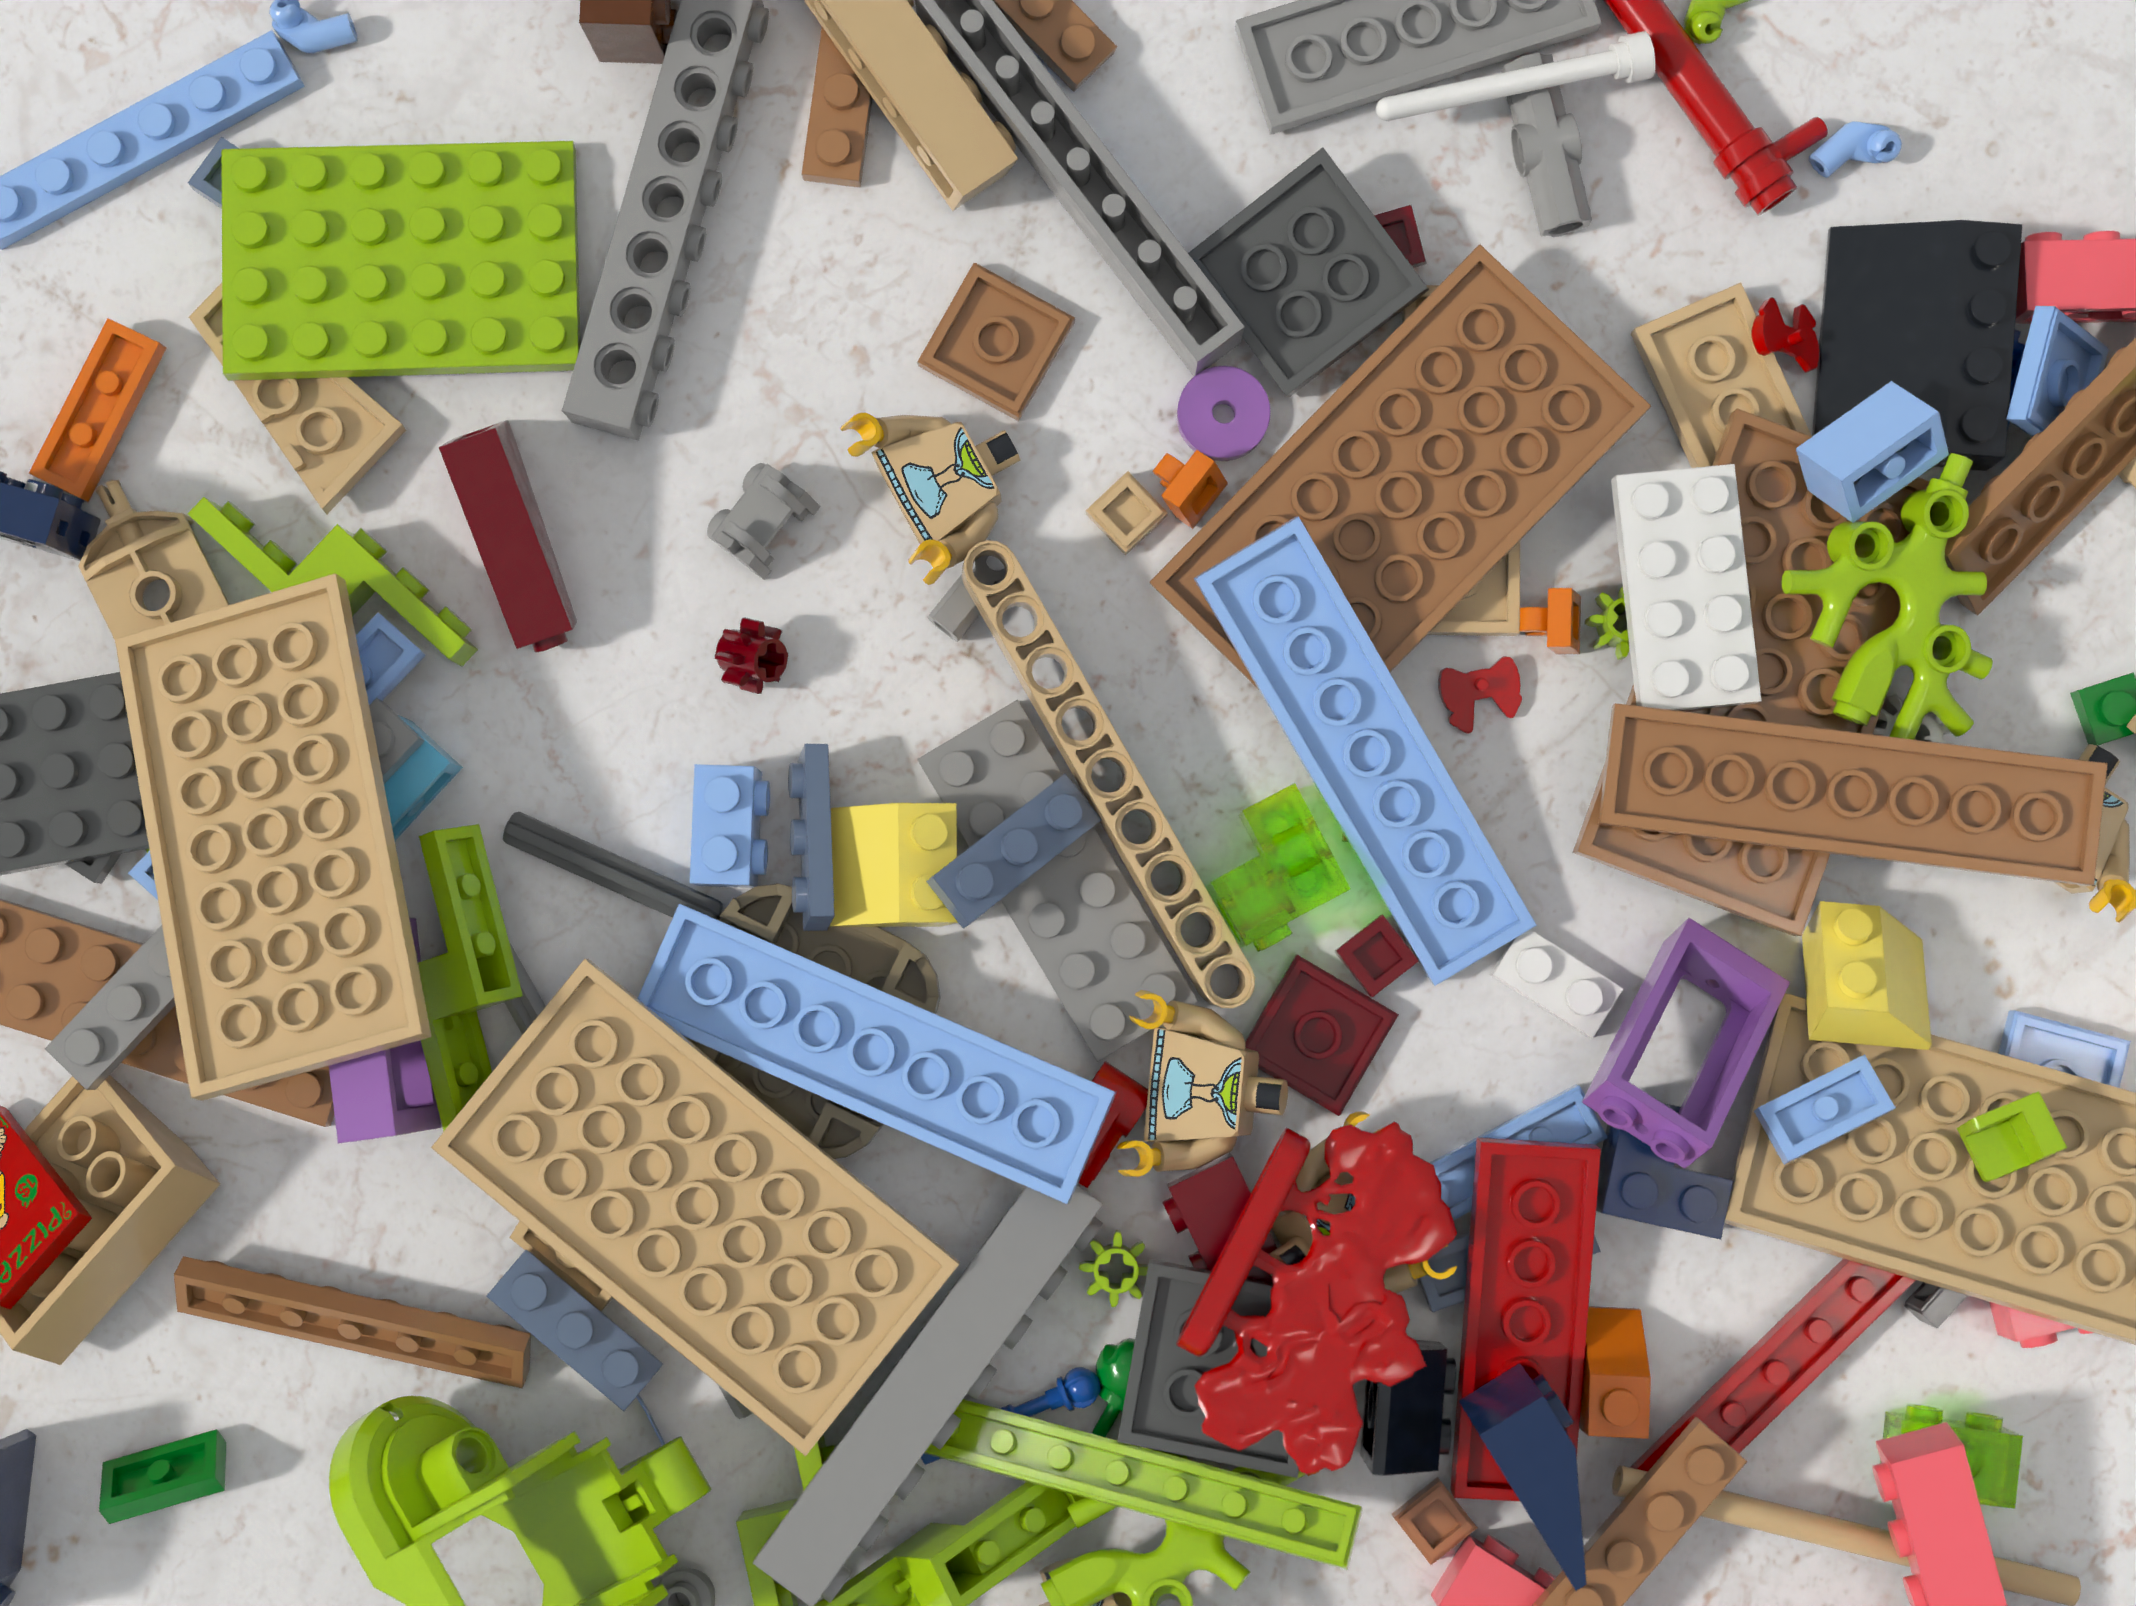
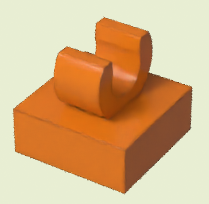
[1152,450,1228,529]
[1520,588,1581,654]

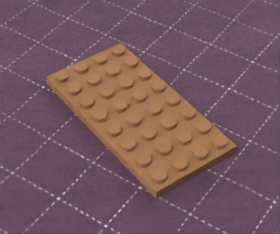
[1149,244,1651,690]
[1572,408,1930,936]

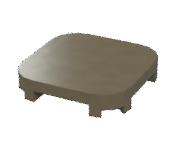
[685,883,941,1159]

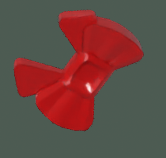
[1751,297,1819,373]
[1438,656,1522,734]

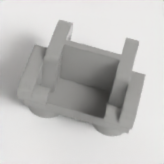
[707,463,821,580]

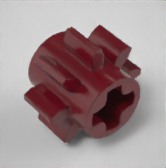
[715,617,788,694]

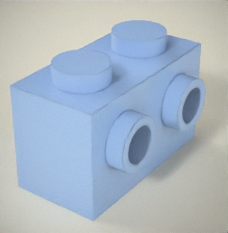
[1796,381,1949,523]
[690,764,770,888]

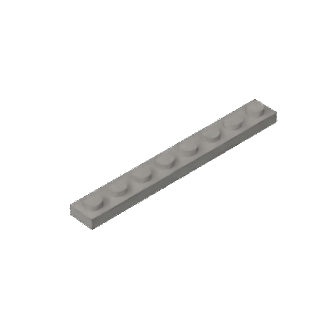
[45,698,425,1090]

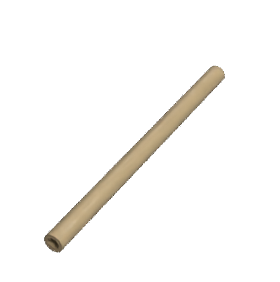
[1612,1465,2081,1606]

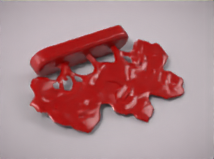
[1176,1121,1457,1474]

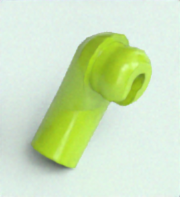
[1684,0,1751,44]

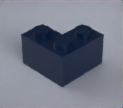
[1596,1103,1733,1240]

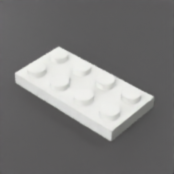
[1611,464,1761,711]

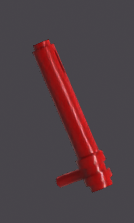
[1604,0,1828,216]

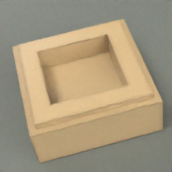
[1086,471,1168,555]

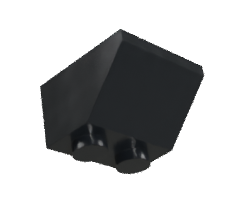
[1360,1340,1456,1476]

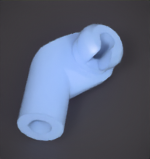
[269,0,358,53]
[1809,121,1902,178]

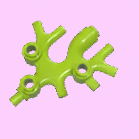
[1782,453,1993,740]
[1040,1448,1306,1606]

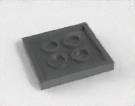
[1188,147,1429,398]
[0,672,149,875]
[1117,1259,1299,1478]

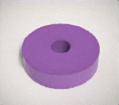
[1177,366,1270,461]

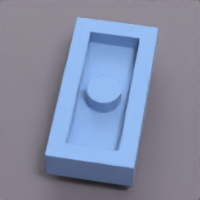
[1754,1054,1895,1165]

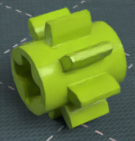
[1584,586,1629,660]
[1079,1230,1148,1307]

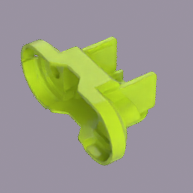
[329,1396,712,1606]

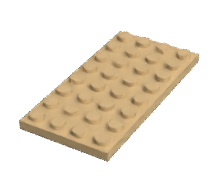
[115,573,432,1101]
[431,959,960,1456]
[1725,993,2136,1345]

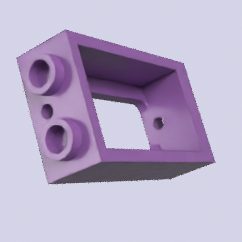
[329,918,441,1143]
[1582,918,1790,1169]

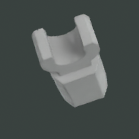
[928,539,1019,642]

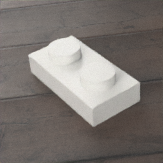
[1489,929,1624,1038]

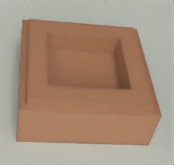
[1392,1477,1477,1565]

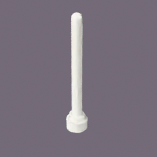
[1376,31,1655,121]

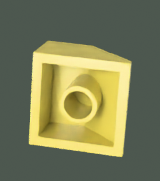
[829,803,958,927]
[1802,901,1932,1050]

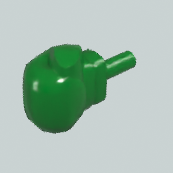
[1092,1338,1135,1437]

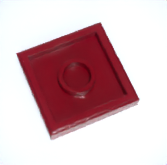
[1245,954,1399,1116]

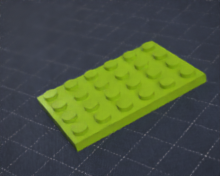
[221,141,581,381]

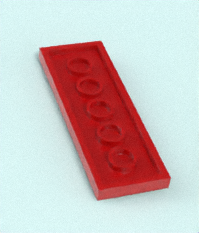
[1450,1138,1601,1501]

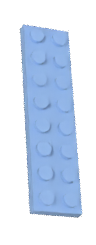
[1193,517,1537,986]
[637,904,1117,1204]

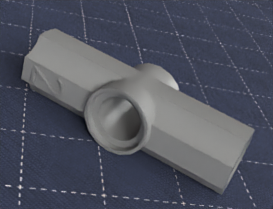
[1501,52,1592,237]

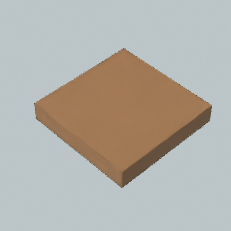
[917,262,1075,421]

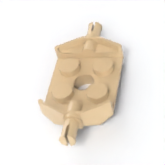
[78,480,230,640]

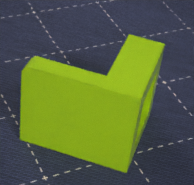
[1957,1091,2067,1182]

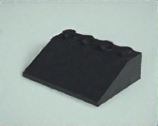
[1812,220,2022,471]

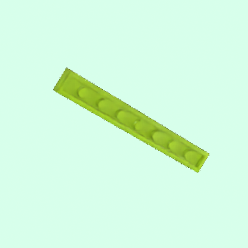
[924,1399,1363,1570]

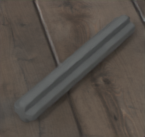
[503,812,723,920]

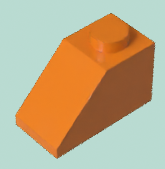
[1579,1306,1651,1439]

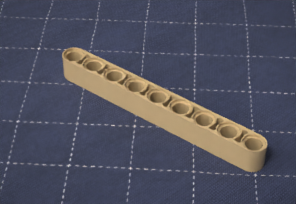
[961,540,1255,1008]

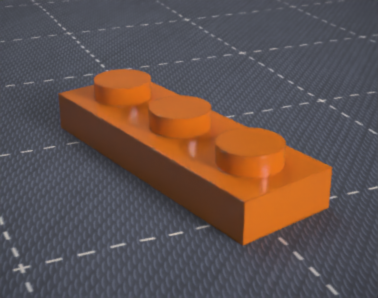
[29,318,166,502]

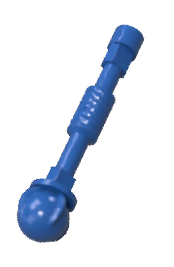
[921,1367,1101,1465]

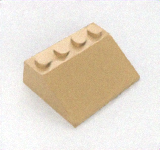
[0,1075,220,1365]

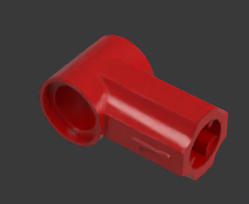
[1078,1061,1148,1189]

